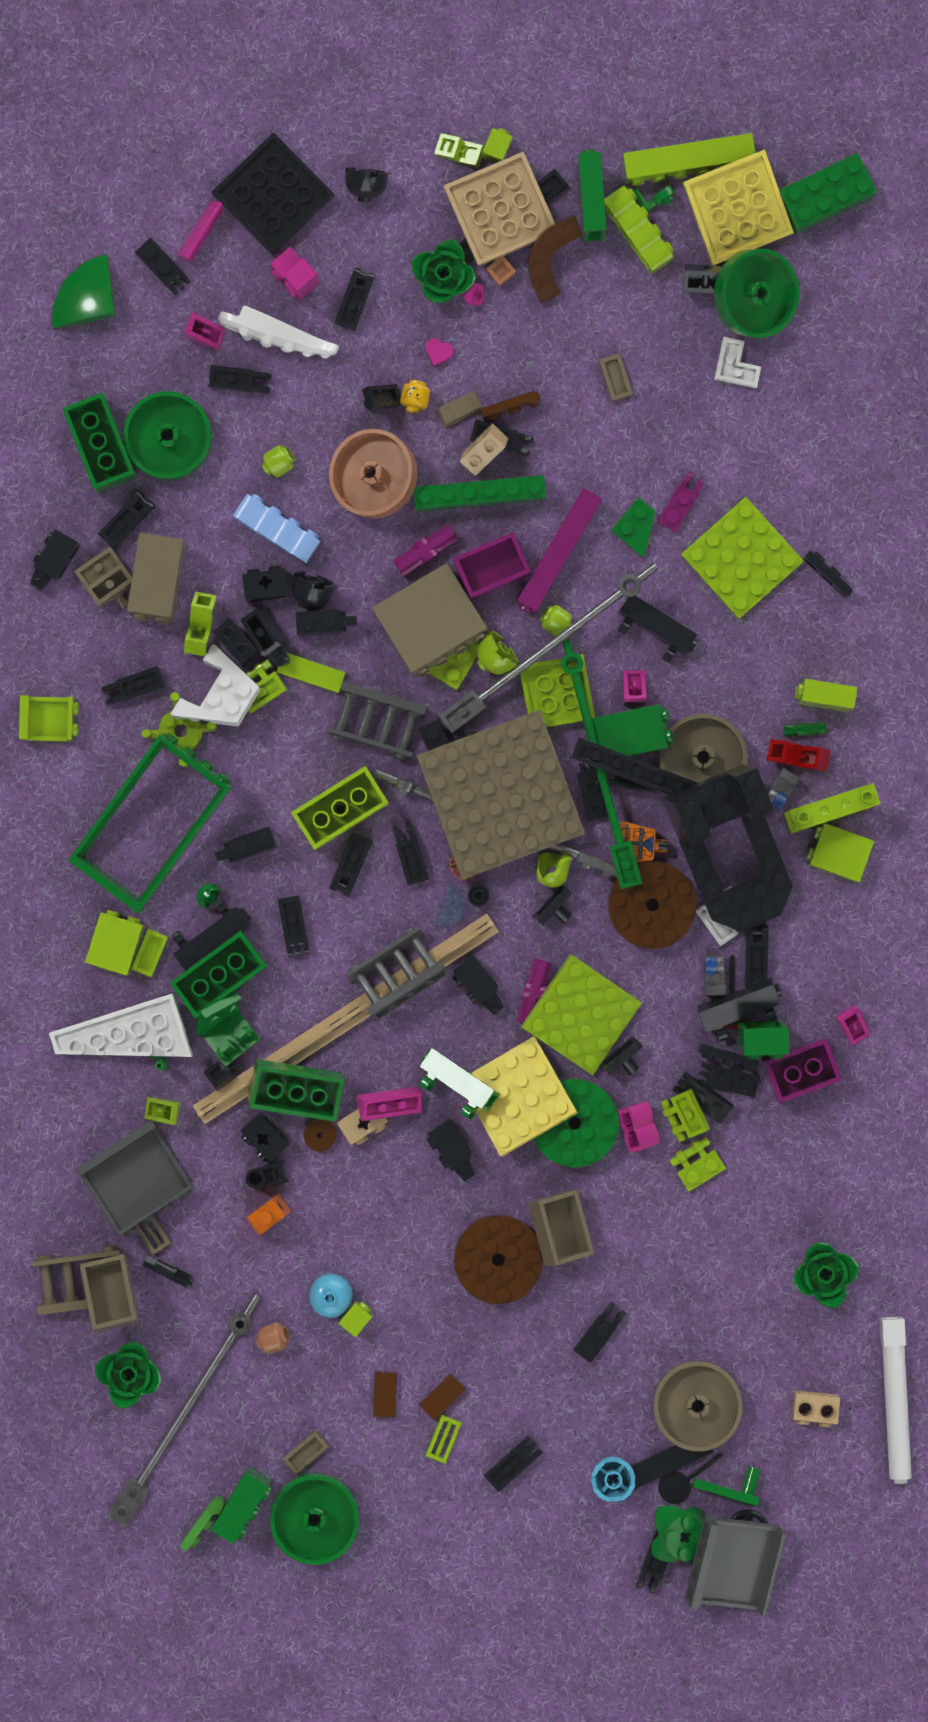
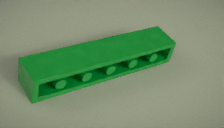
[414,475,546,513]

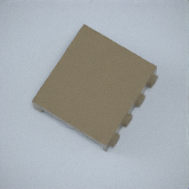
[372,563,489,678]

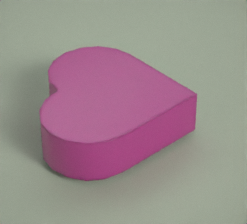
[426,339,453,367]

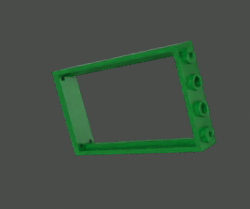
[68,733,234,914]

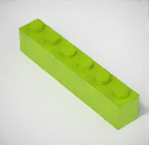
[622,133,756,186]

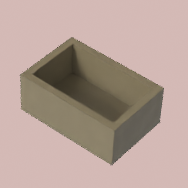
[528,1189,594,1266]
[80,1254,140,1333]

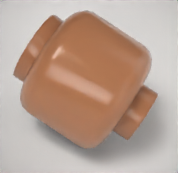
[256,1322,290,1354]

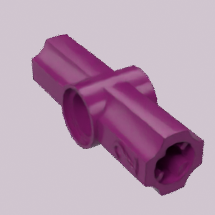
[393,524,458,577]
[516,958,552,1023]

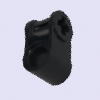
[245,1160,289,1189]

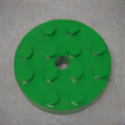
[714,249,800,338]
[123,391,212,481]
[534,1079,619,1167]
[270,1472,359,1565]

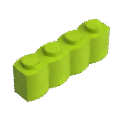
[604,186,674,275]

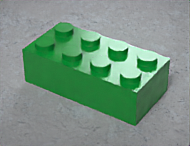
[779,153,877,235]
[62,392,137,493]
[170,931,268,1019]
[247,1059,345,1122]

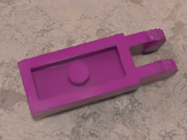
[657,470,705,533]

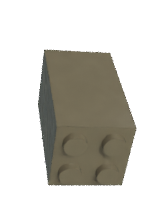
[127,532,187,625]

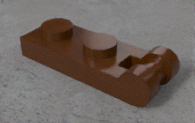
[480,391,540,422]

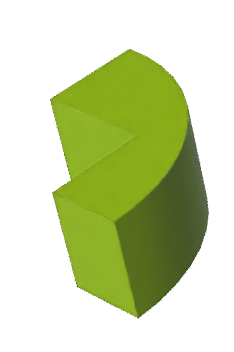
[184,592,217,656]

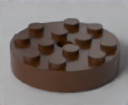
[608,861,697,949]
[454,1214,543,1304]

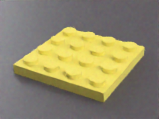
[682,150,794,265]
[470,1036,578,1157]

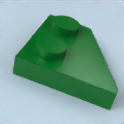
[610,497,655,558]
[195,992,242,1038]

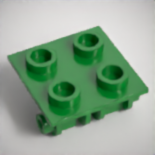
[203,1011,260,1067]

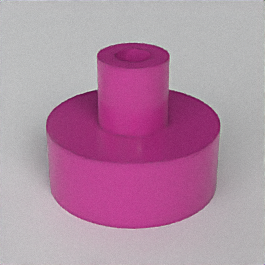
[462,283,485,306]

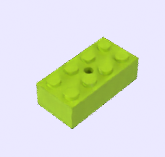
[291,766,390,851]

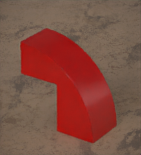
[766,739,831,772]

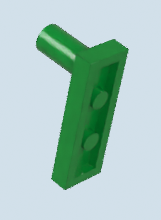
[691,1466,761,1506]

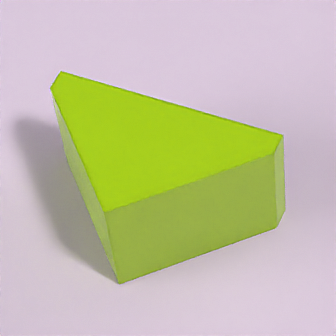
[144,1097,181,1125]

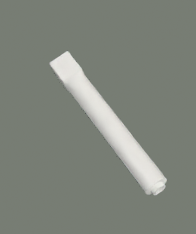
[880,1317,912,1484]

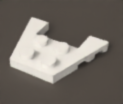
[170,644,260,726]

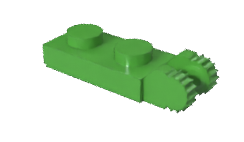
[180,1495,225,1551]

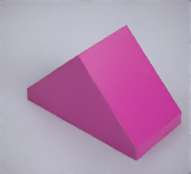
[185,312,226,350]
[623,670,647,704]
[834,1005,870,1046]

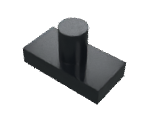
[362,384,402,411]
[532,885,573,925]
[600,1036,643,1075]

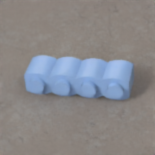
[233,494,321,565]

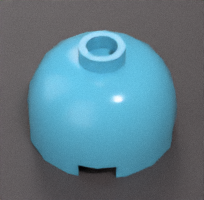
[309,1273,353,1318]
[591,1456,635,1502]

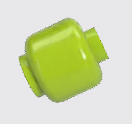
[262,445,295,478]
[540,605,572,637]

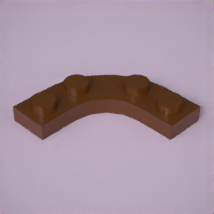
[528,215,583,303]

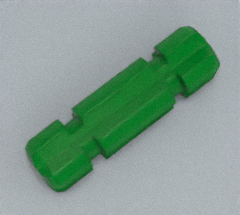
[783,722,827,737]

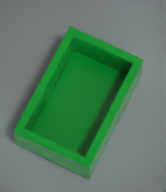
[737,1020,789,1059]
[211,1466,272,1544]

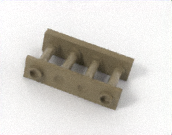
[32,1245,122,1315]

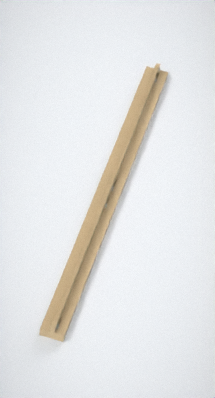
[193,914,499,1124]

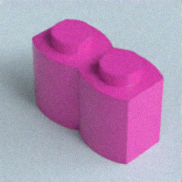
[618,1101,660,1152]

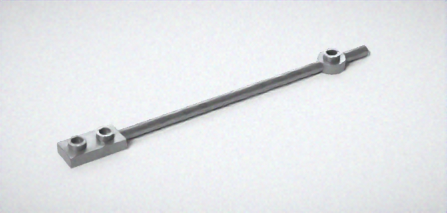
[439,562,659,734]
[374,769,617,878]
[107,1293,262,1527]

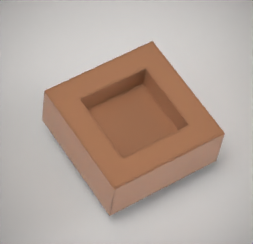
[486,256,516,287]

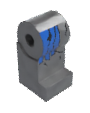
[768,768,800,813]
[704,955,726,996]

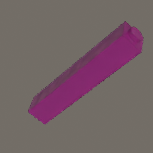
[517,488,602,614]

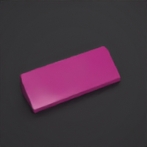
[177,201,224,263]
[357,1087,422,1121]

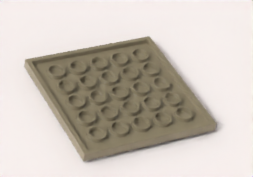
[416,710,585,880]

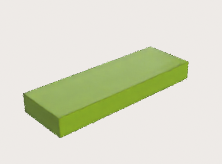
[277,653,346,694]

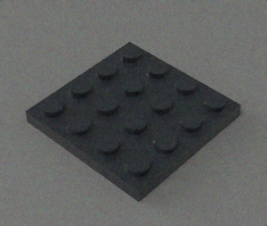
[211,132,334,256]

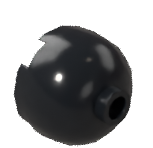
[345,167,389,202]
[291,571,336,610]

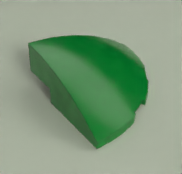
[52,254,117,329]

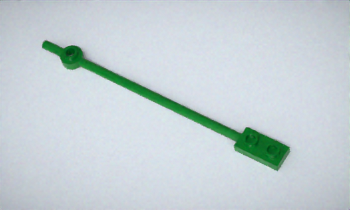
[561,637,642,889]

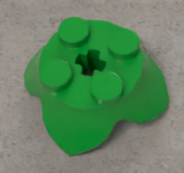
[411,239,476,303]
[794,1242,860,1308]
[94,1342,161,1409]
[652,1505,705,1563]

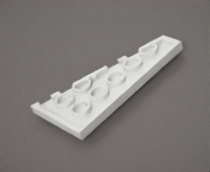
[49,993,193,1057]

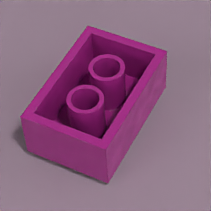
[762,1038,842,1103]

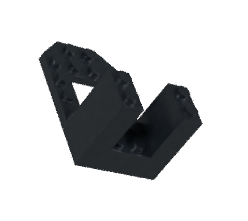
[662,764,793,932]

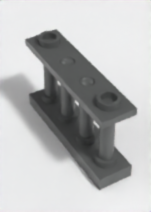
[328,681,427,761]
[345,926,450,1022]

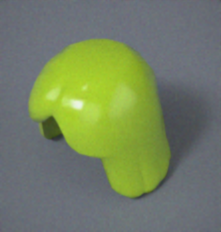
[536,852,572,888]

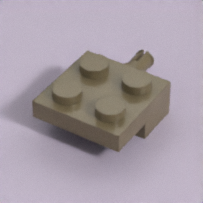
[74,546,132,610]

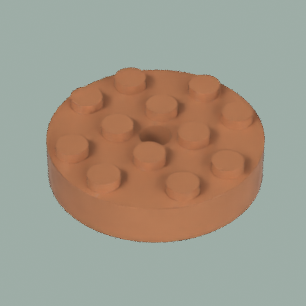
[329,429,417,519]

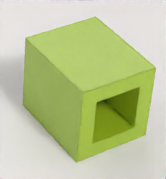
[482,128,513,163]
[338,1301,373,1337]

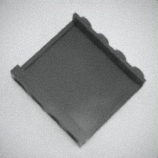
[76,1120,194,1237]
[684,1516,786,1617]

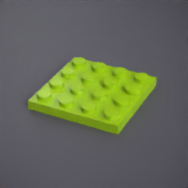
[681,497,804,620]
[521,954,642,1075]

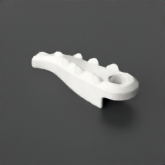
[218,306,339,358]

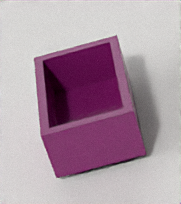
[453,532,531,601]

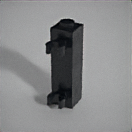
[618,596,698,663]
[171,900,251,971]
[697,978,782,1041]

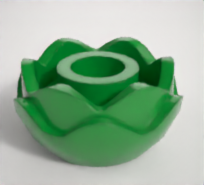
[196,883,221,909]

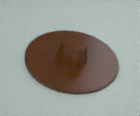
[304,1119,337,1152]

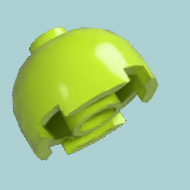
[477,631,519,675]

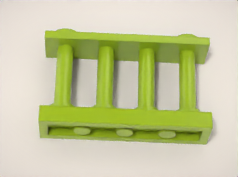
[784,783,881,834]

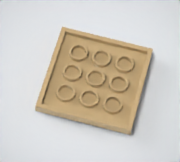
[443,151,555,267]

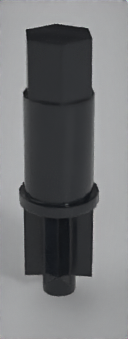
[142,1255,194,1287]

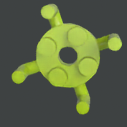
[142,692,218,768]

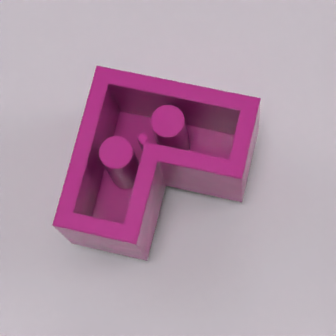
[270,247,319,300]

